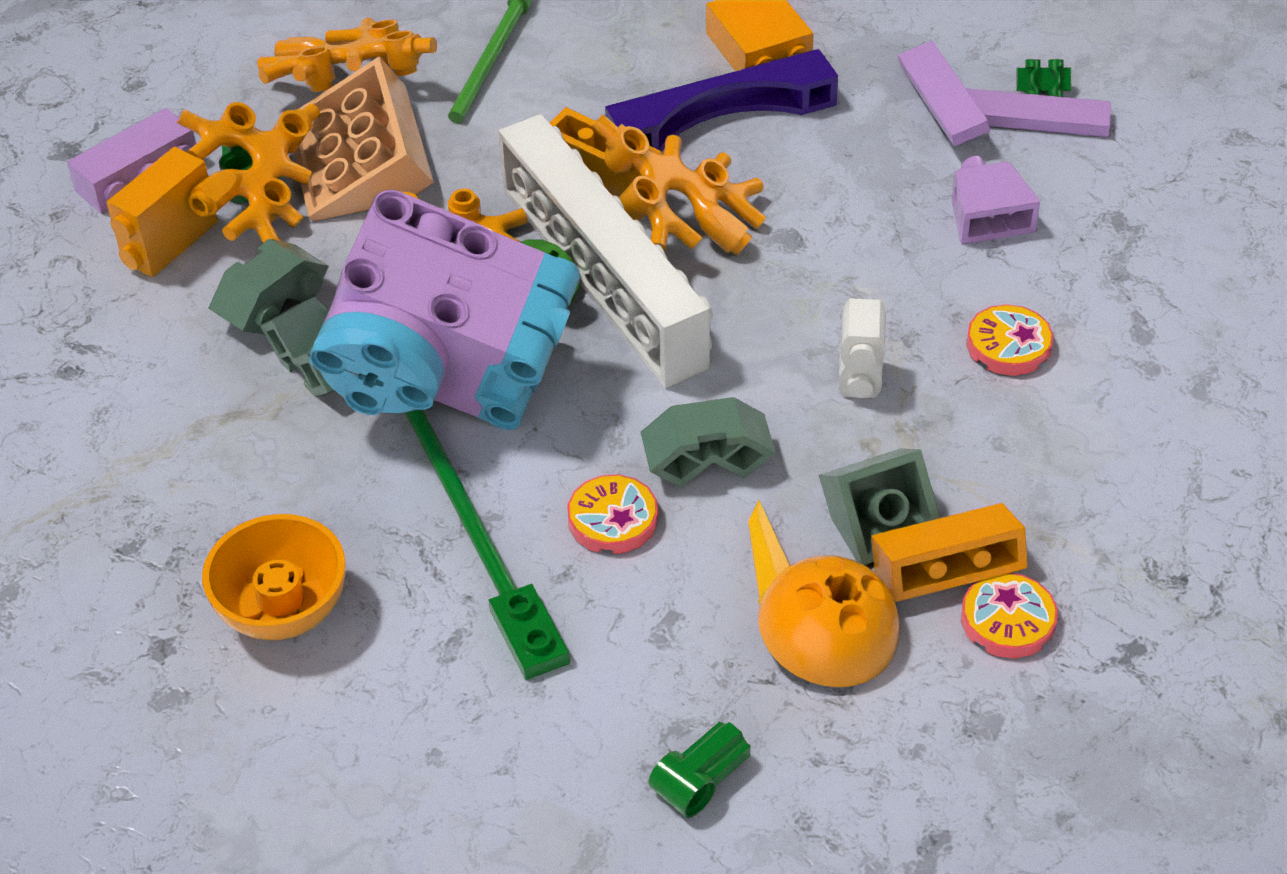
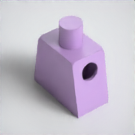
[952,156,1040,244]

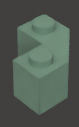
[208,239,329,335]
[260,297,333,396]
[640,397,776,488]

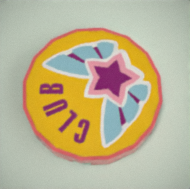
[966,304,1053,376]
[567,474,658,554]
[961,573,1058,659]

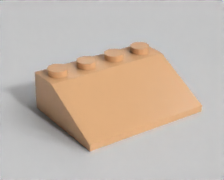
[294,56,434,222]

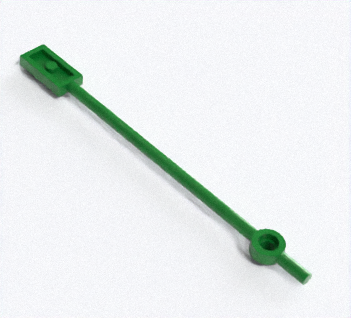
[405,410,570,681]

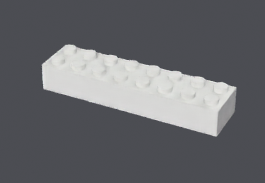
[498,114,713,389]

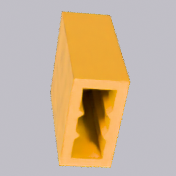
[706,0,814,71]
[106,146,218,278]

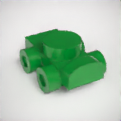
[1016,59,1071,97]

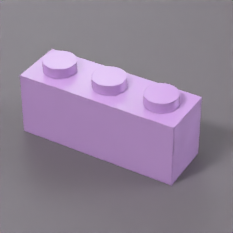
[67,108,196,214]

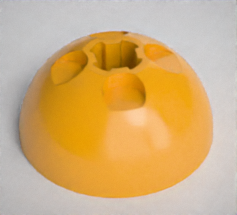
[202,514,346,641]
[758,555,900,687]

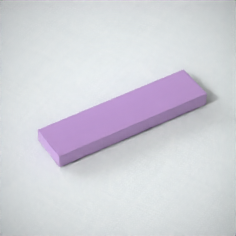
[897,41,990,146]
[966,88,1111,137]

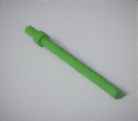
[448,0,533,124]

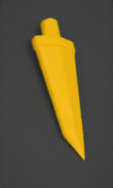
[748,499,790,606]

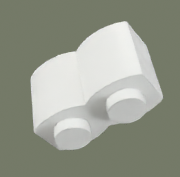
[839,298,886,398]

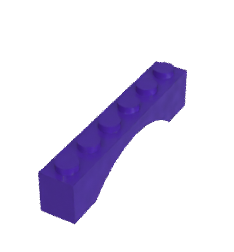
[605,49,838,151]

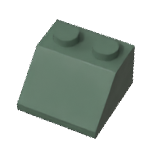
[819,448,940,565]

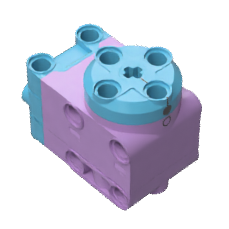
[309,190,580,430]

